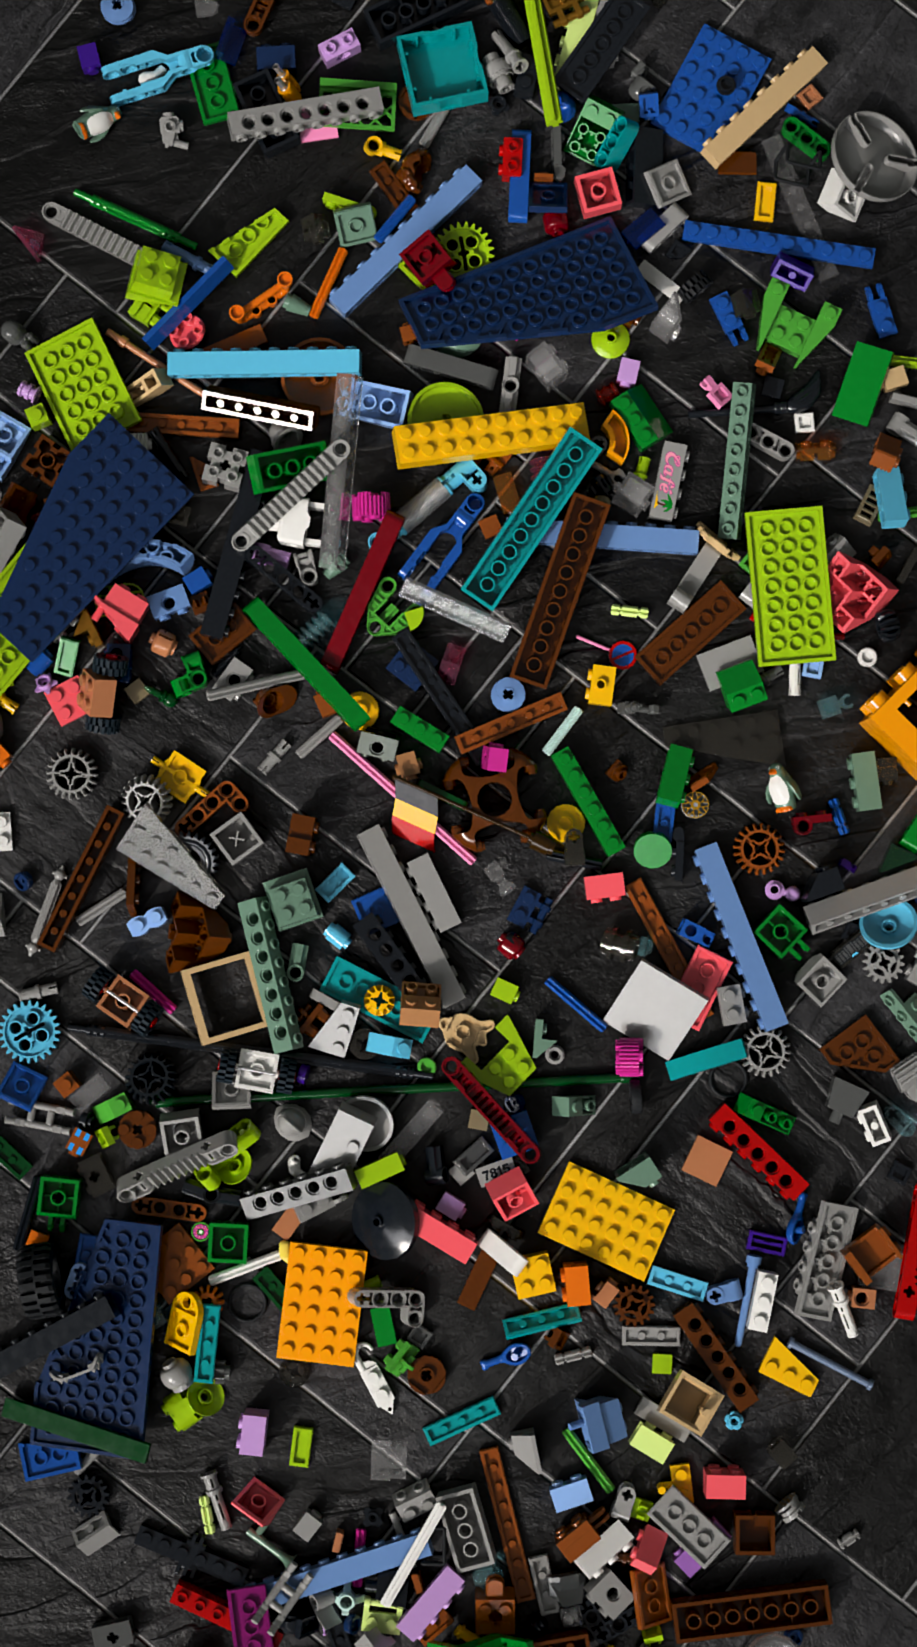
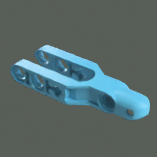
[101,45,215,107]

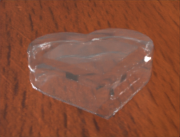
[195,0,218,18]

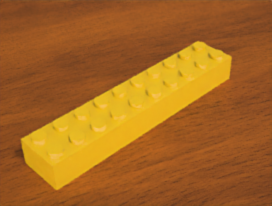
[392,402,590,470]

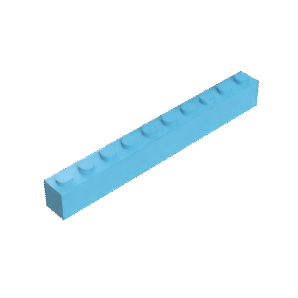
[167,346,362,379]

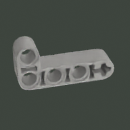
[666,542,721,614]
[347,1287,425,1328]

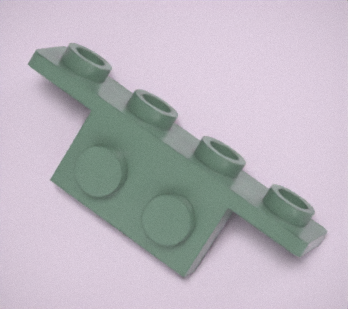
[880,988,917,1043]

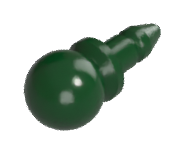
[144,685,178,708]

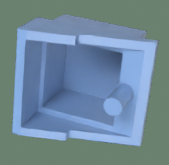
[568,1396,628,1454]

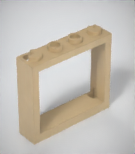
[180,951,267,1046]

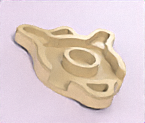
[696,521,741,561]
[439,1013,495,1064]

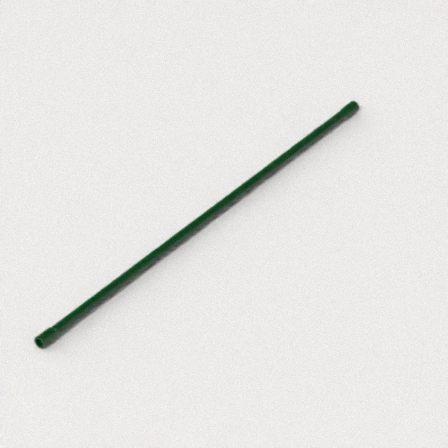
[156,1073,640,1108]

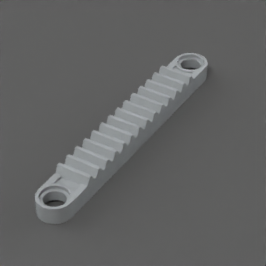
[42,202,142,265]
[231,438,350,551]

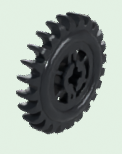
[156,830,220,890]

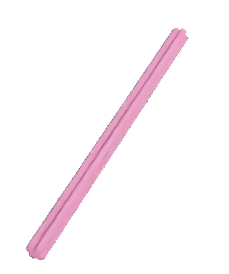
[329,731,477,865]

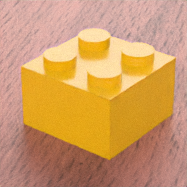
[513,1250,556,1300]

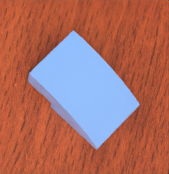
[0,411,32,483]

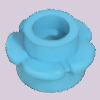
[724,1411,744,1430]

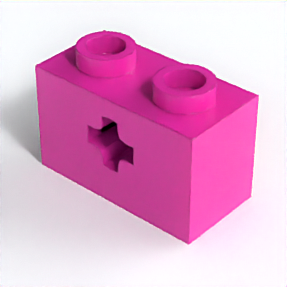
[480,742,509,773]

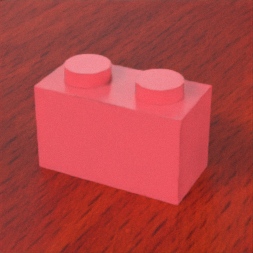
[583,872,626,904]
[630,1524,668,1575]

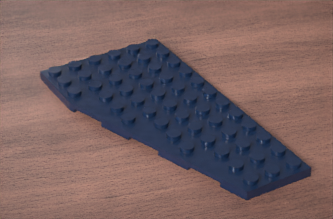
[398,216,658,349]
[0,413,194,663]
[30,1218,163,1459]

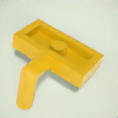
[657,1462,694,1503]

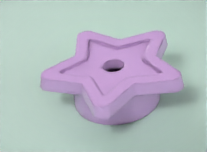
[35,673,58,694]

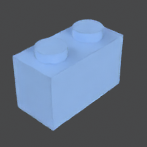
[549,1473,594,1513]

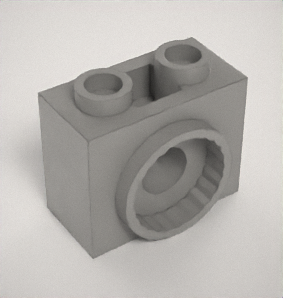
[583,1566,634,1621]

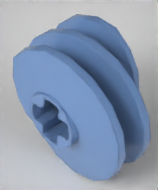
[101,0,136,25]
[491,677,525,712]

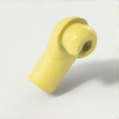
[279,1240,290,1264]

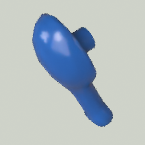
[786,1192,808,1245]
[480,1342,531,1371]

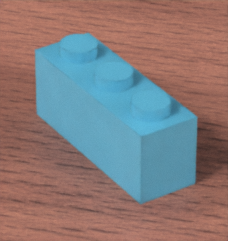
[872,466,911,529]

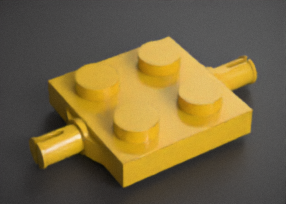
[151,750,210,804]

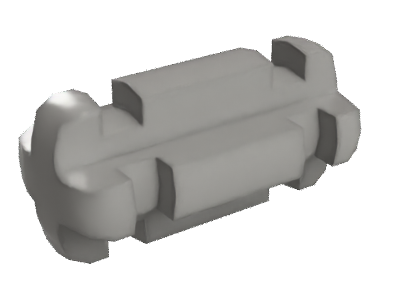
[837,1529,861,1549]

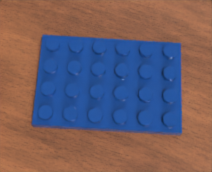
[650,23,772,152]

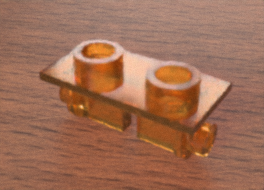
[795,440,836,461]

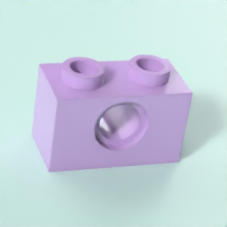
[318,27,361,69]

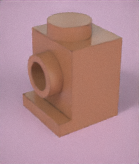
[590,1276,620,1309]

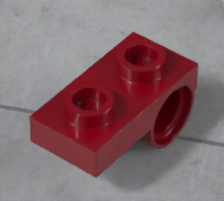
[791,810,833,835]

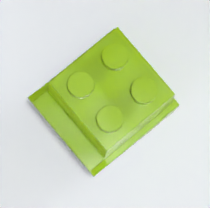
[125,245,188,307]

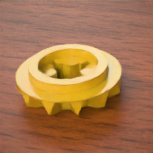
[364,985,395,1016]

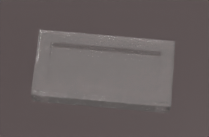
[69,1073,111,1113]

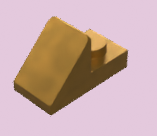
[74,610,105,649]

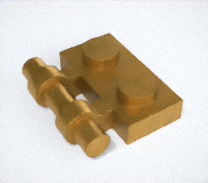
[542,0,590,29]

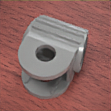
[890,1052,917,1102]

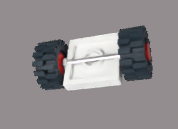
[216,1047,298,1095]

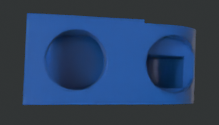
[676,917,716,948]

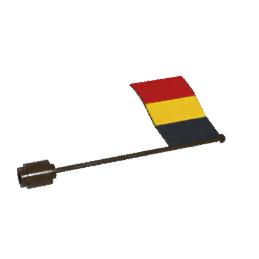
[392,774,557,855]

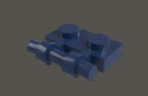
[506,885,553,935]

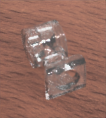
[483,860,517,898]

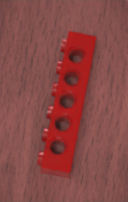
[707,1102,810,1201]
[169,1578,284,1647]

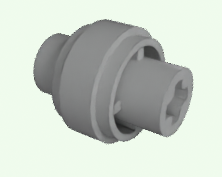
[482,52,515,94]

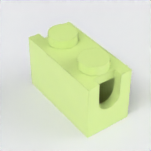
[628,1421,675,1465]

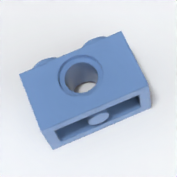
[146,584,192,622]

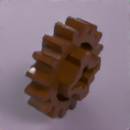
[612,1283,655,1327]

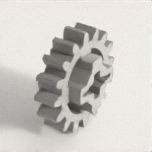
[861,946,905,984]

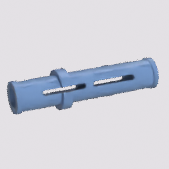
[161,240,213,274]

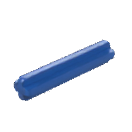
[374,194,416,244]

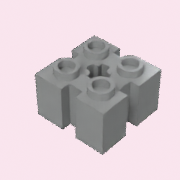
[201,442,249,493]

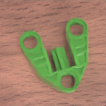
[367,577,425,637]

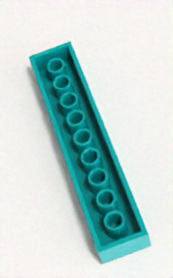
[460,427,602,611]

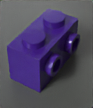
[770,251,814,292]

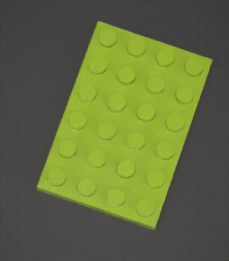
[25,317,143,451]

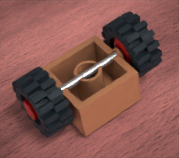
[77,652,129,735]
[82,966,164,1037]

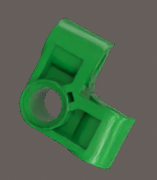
[170,650,209,699]

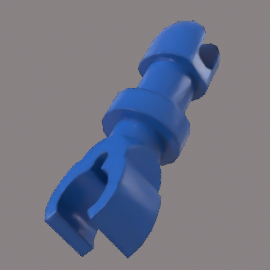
[784,103,820,128]

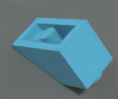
[366,1032,413,1059]

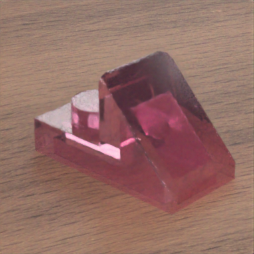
[438,642,467,685]

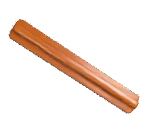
[309,247,348,319]

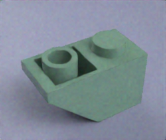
[552,1095,596,1117]

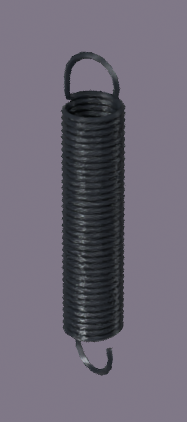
[208,645,244,680]

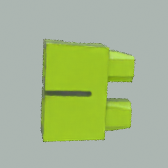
[127,301,173,328]

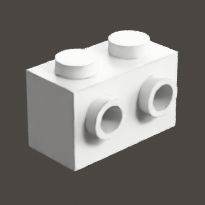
[856,1100,892,1147]

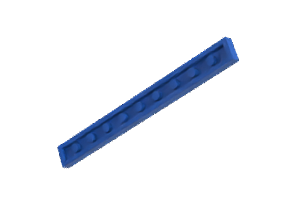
[682,220,876,269]

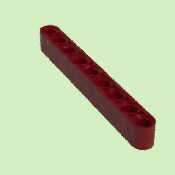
[320,509,406,675]

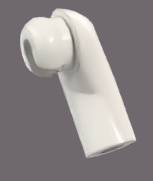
[288,1155,305,1178]

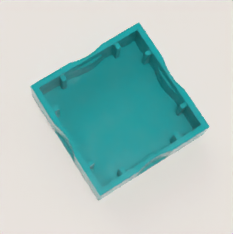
[396,21,489,117]

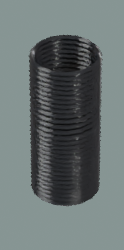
[488,0,531,50]

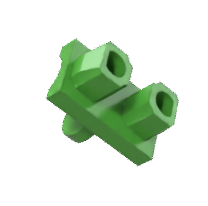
[383,1339,420,1377]

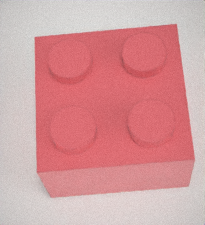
[574,167,622,219]
[485,1166,539,1222]
[703,1464,746,1500]

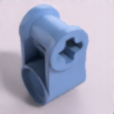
[705,1278,744,1305]

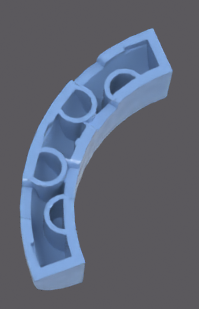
[108,539,195,585]

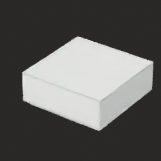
[794,412,815,434]

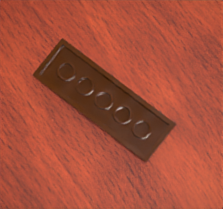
[634,580,747,686]

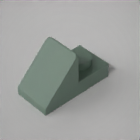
[532,1018,557,1058]

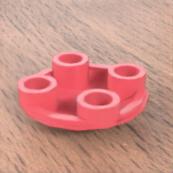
[169,313,205,350]

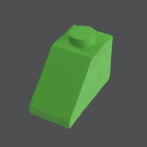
[92,1090,135,1125]

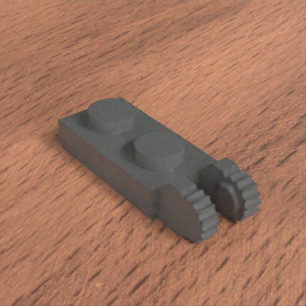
[550,126,566,182]

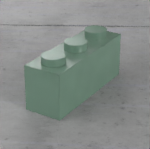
[846,751,882,812]

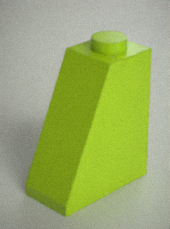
[353,1151,406,1189]

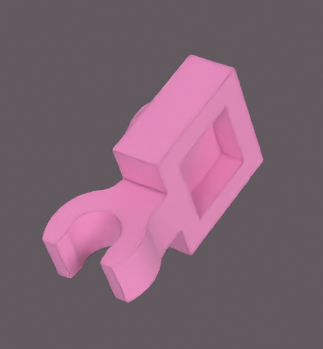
[700,375,732,410]

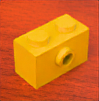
[585,664,617,707]

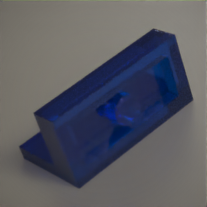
[215,16,247,66]
[621,208,666,250]

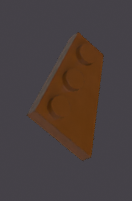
[126,849,142,917]

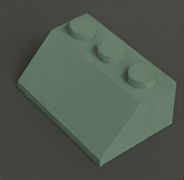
[613,1152,662,1188]

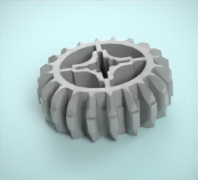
[46,748,99,800]
[121,774,173,826]
[741,1026,791,1078]

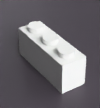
[746,1268,779,1333]
[574,1519,634,1580]

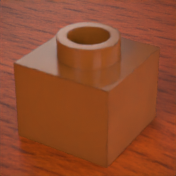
[399,322,418,346]

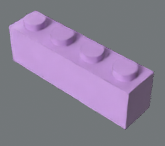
[396,1562,465,1642]

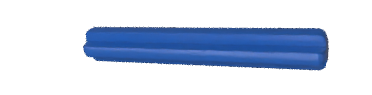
[545,976,608,1032]

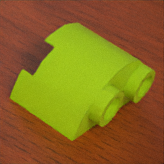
[161,1390,204,1432]

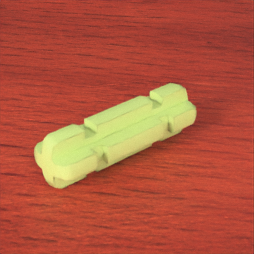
[611,604,649,619]
[199,1495,216,1534]

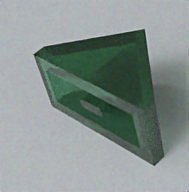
[878,844,917,873]

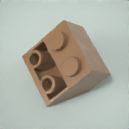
[399,981,441,1028]

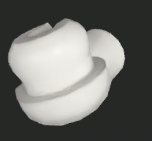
[138,65,166,84]

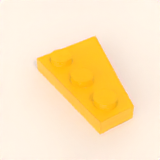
[757,1336,819,1398]

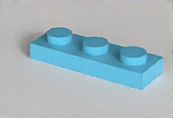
[647,1264,709,1302]

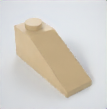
[127,368,174,407]

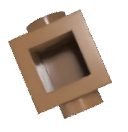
[394,751,423,781]

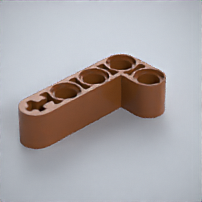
[175,781,250,835]

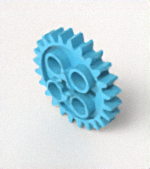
[0,1000,62,1063]

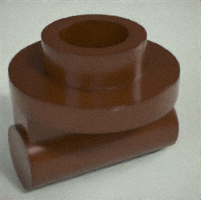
[605,759,628,782]

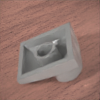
[794,953,847,1007]

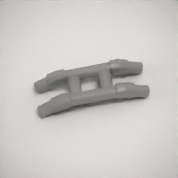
[4,1101,77,1136]
[251,1561,314,1636]

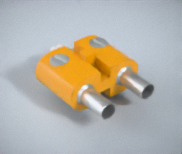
[272,63,302,102]

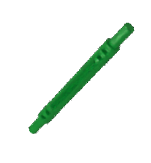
[73,188,198,250]

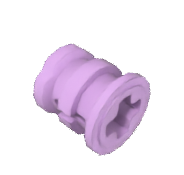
[17,380,42,404]

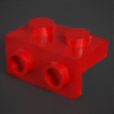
[498,137,523,182]

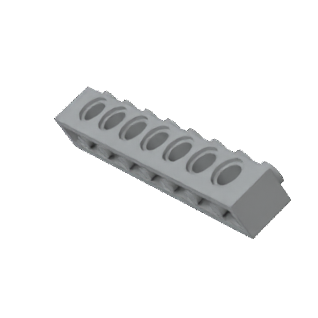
[227,86,384,142]

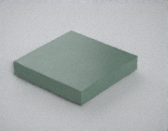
[333,202,377,248]

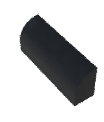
[625,126,663,209]

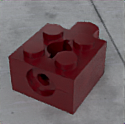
[399,229,457,292]

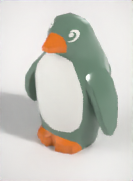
[72,105,122,143]
[765,763,802,813]

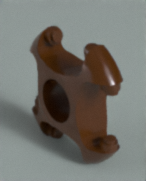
[442,747,547,852]

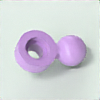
[765,880,800,902]

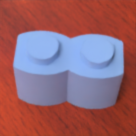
[126,907,170,937]

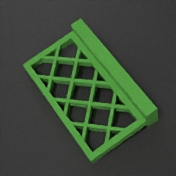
[319,77,397,132]

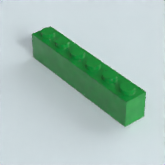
[551,746,625,857]

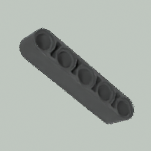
[403,344,499,390]

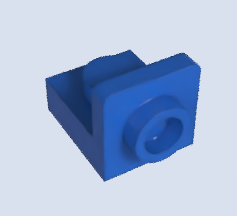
[638,91,659,120]

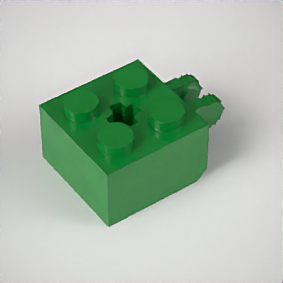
[752,904,810,961]
[37,1174,83,1232]

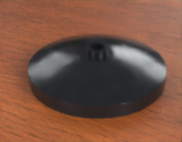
[352,1181,420,1260]

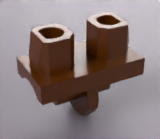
[297,1003,330,1038]

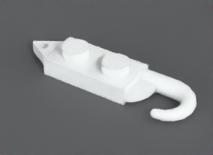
[354,1342,395,1414]

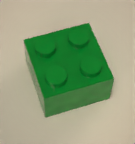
[207,1220,250,1264]

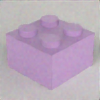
[236,1407,269,1457]

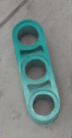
[594,116,639,172]

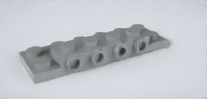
[793,1200,859,1322]

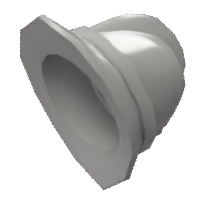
[269,423,303,451]
[274,1104,312,1141]

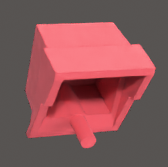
[91,583,149,644]

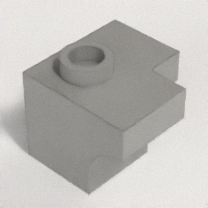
[354,1627,396,1647]

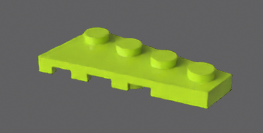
[208,208,289,278]

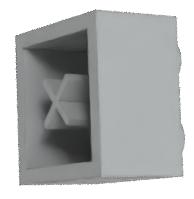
[210,812,266,866]

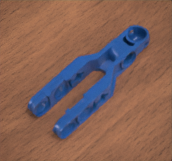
[397,493,485,598]

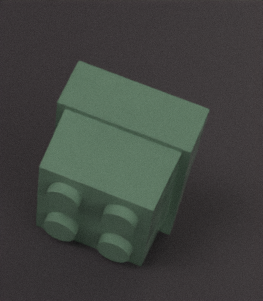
[263,868,324,932]

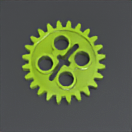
[437,222,495,277]

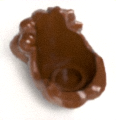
[395,148,431,194]

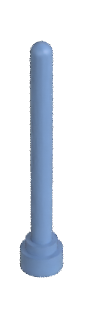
[734,1254,762,1347]

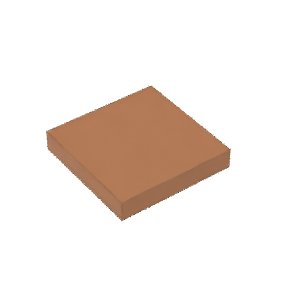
[681,1134,733,1187]

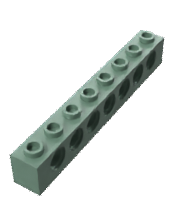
[718,382,756,540]
[237,896,304,1054]

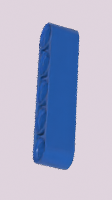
[508,129,531,223]

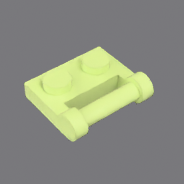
[361,1595,403,1635]

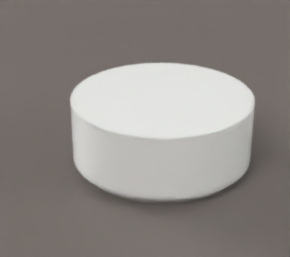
[857,647,877,667]

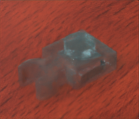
[817,694,853,720]

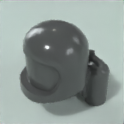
[628,60,657,102]
[1,320,40,351]

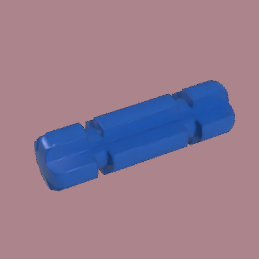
[828,798,850,835]

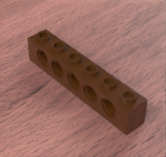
[672,1300,759,1413]

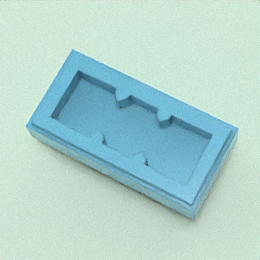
[315,863,355,903]

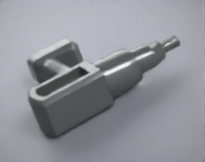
[617,701,659,715]

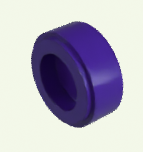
[297,1064,310,1084]

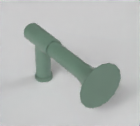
[246,1525,297,1569]

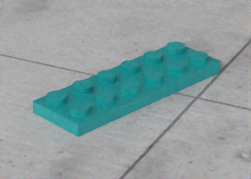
[320,956,430,1044]

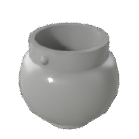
[160,1357,194,1393]

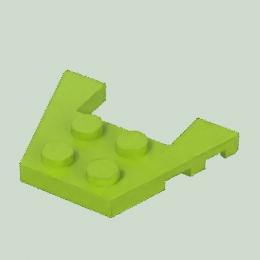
[455,1015,536,1097]

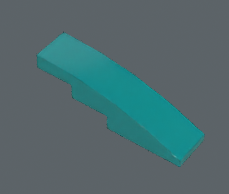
[665,1038,748,1081]

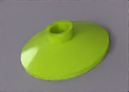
[591,324,630,359]
[217,1150,252,1185]
[187,1379,225,1416]

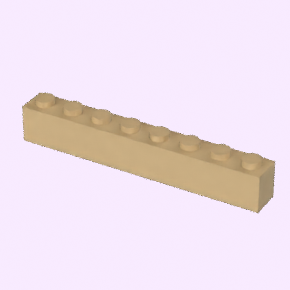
[700,46,828,170]

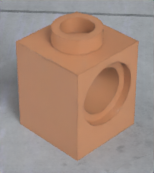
[846,1285,877,1310]

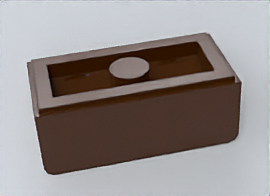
[717,151,757,175]

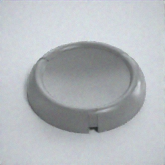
[831,111,917,202]

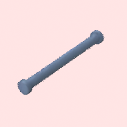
[786,1337,875,1391]

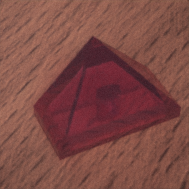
[12,225,45,262]

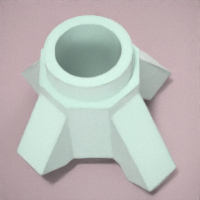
[332,1582,365,1616]

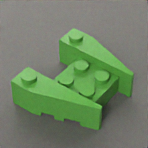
[756,277,843,369]

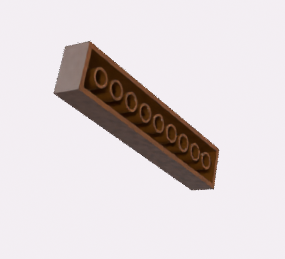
[509,492,611,689]

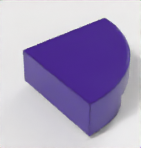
[837,858,857,874]

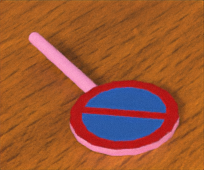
[576,635,637,670]

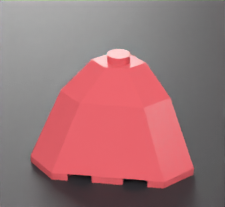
[828,551,899,633]

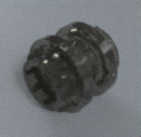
[600,926,640,964]

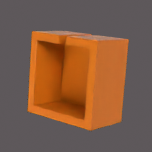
[560,1260,591,1307]

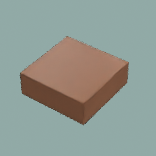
[796,83,823,111]
[332,1528,344,1553]

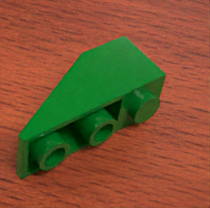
[733,1092,796,1135]

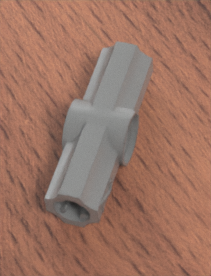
[499,356,522,413]

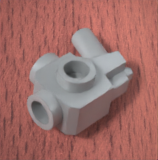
[159,112,189,150]

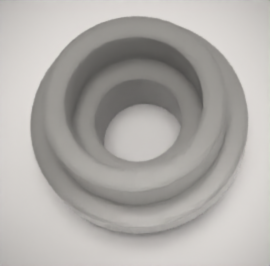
[545,1045,565,1064]

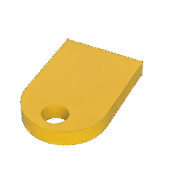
[164,1291,204,1356]

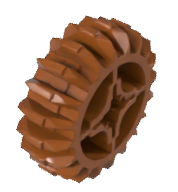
[732,823,785,875]

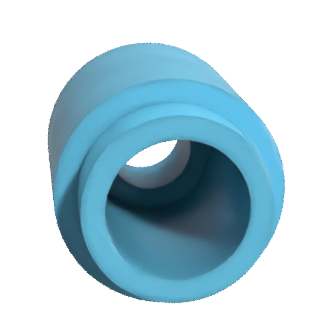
[323,922,352,950]

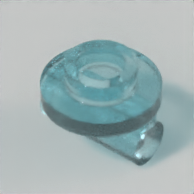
[634,936,654,957]

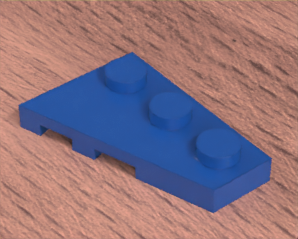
[18,1442,83,1482]

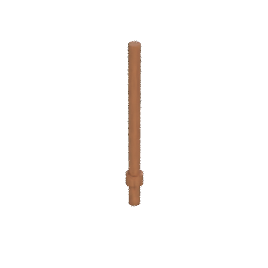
[105,328,204,397]

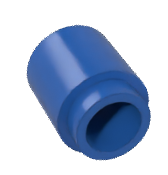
[26,648,54,677]

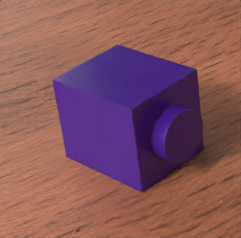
[77,42,102,75]

